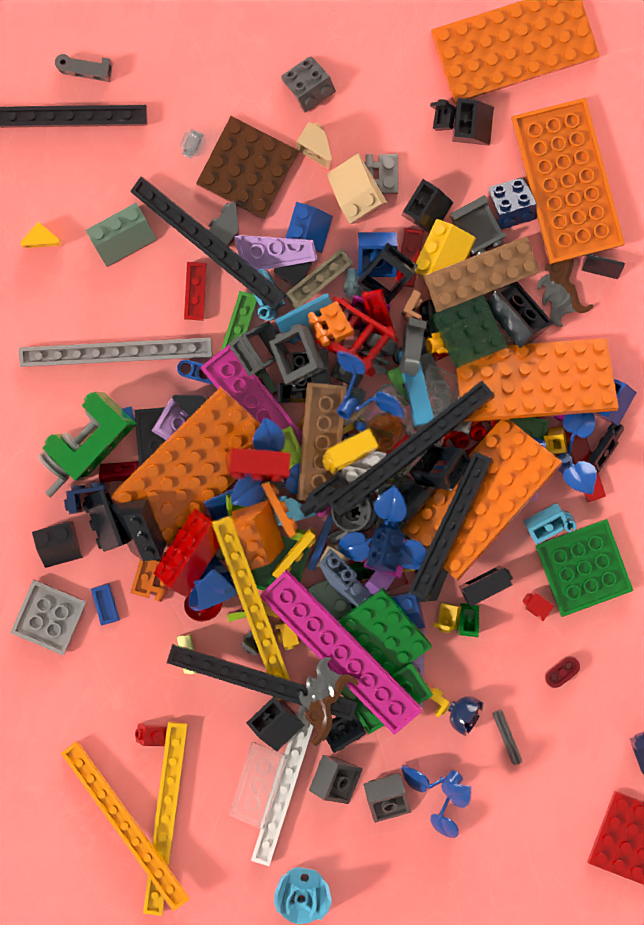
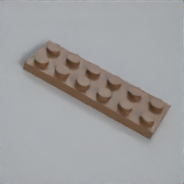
[424,236,540,312]
[297,383,347,500]

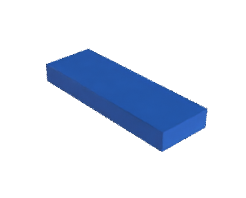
[307,515,334,571]

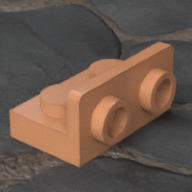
[401,290,422,321]

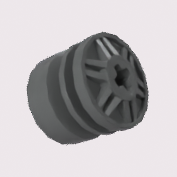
[357,329,398,375]
[331,496,378,532]

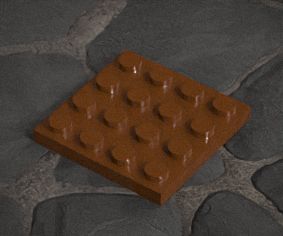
[196,116,299,219]

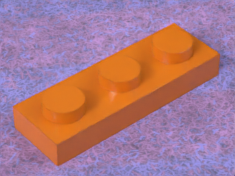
[262,481,298,538]

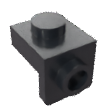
[430,99,456,131]

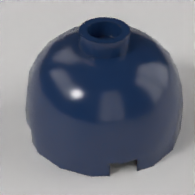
[448,696,484,736]

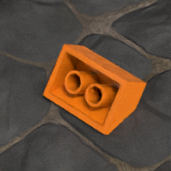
[231,500,285,570]

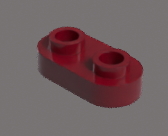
[545,656,580,688]

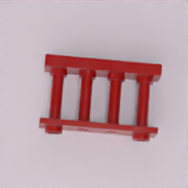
[311,296,399,378]

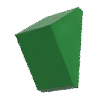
[456,603,479,638]

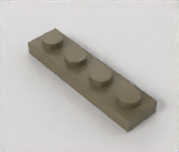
[286,248,353,309]

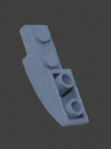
[319,549,372,607]

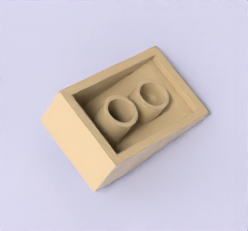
[327,153,388,224]

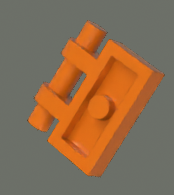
[307,301,354,346]
[130,559,168,602]

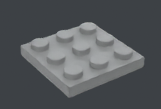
[10,579,87,655]

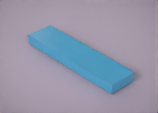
[397,351,434,427]

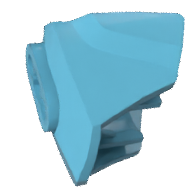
[274,867,332,924]

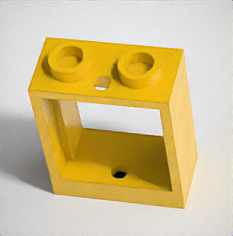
[322,429,378,474]

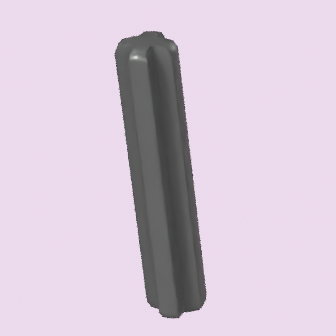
[493,710,522,765]

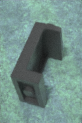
[449,195,506,256]

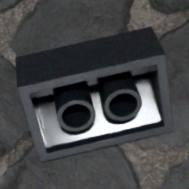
[483,281,554,348]
[83,490,127,552]
[110,499,166,561]

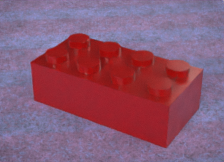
[153,508,220,597]

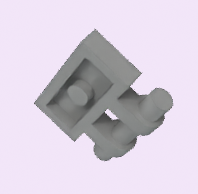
[364,154,398,194]

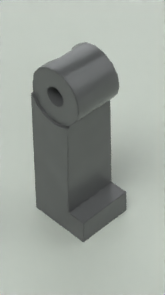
[55,54,113,82]
[400,318,426,376]

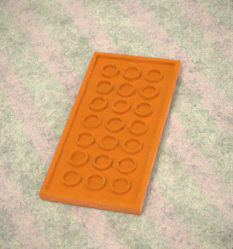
[431,0,600,104]
[511,97,625,264]
[454,338,619,422]
[111,387,260,546]
[402,419,563,581]

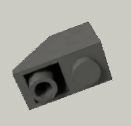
[208,201,239,247]

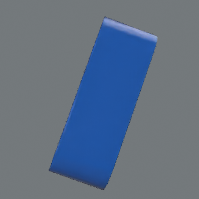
[177,360,215,386]

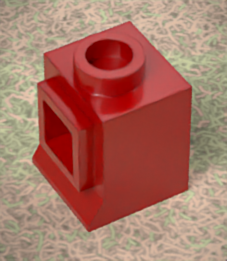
[522,591,554,621]

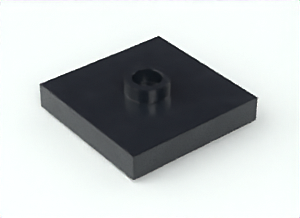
[388,472,432,525]

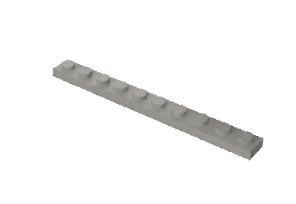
[19,338,212,367]

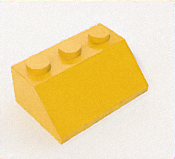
[415,219,476,280]

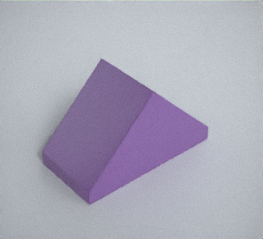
[364,571,395,595]

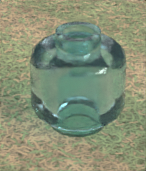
[178,128,207,159]

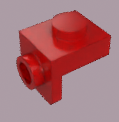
[135,723,167,746]

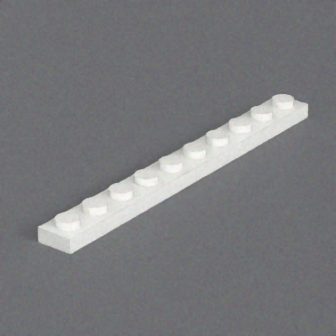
[251,677,316,866]

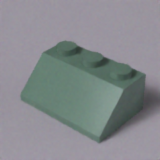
[86,202,157,267]

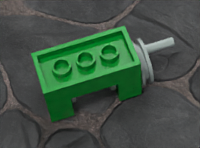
[38,391,137,497]

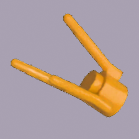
[426,319,467,354]

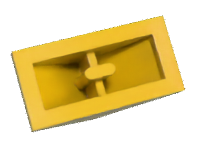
[20,221,62,249]

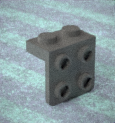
[281,56,336,113]

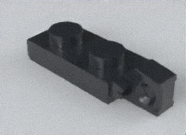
[588,423,625,473]
[299,472,349,517]

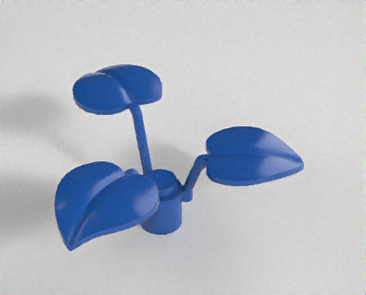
[336,351,404,420]
[533,413,597,494]
[231,418,300,507]
[338,486,427,570]
[401,765,471,838]

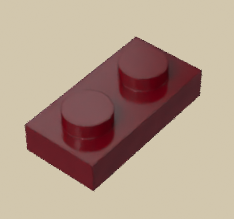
[99,461,139,482]

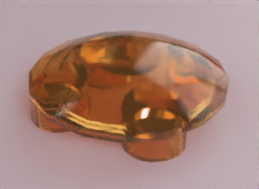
[365,413,404,451]

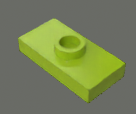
[280,426,301,469]

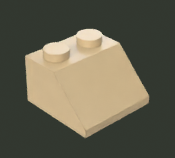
[297,122,332,170]

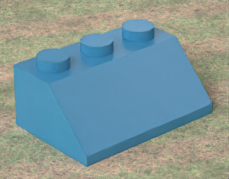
[275,293,332,345]

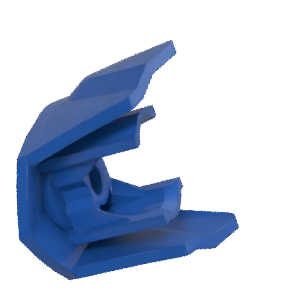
[189,556,237,611]

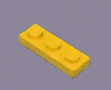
[272,527,316,578]

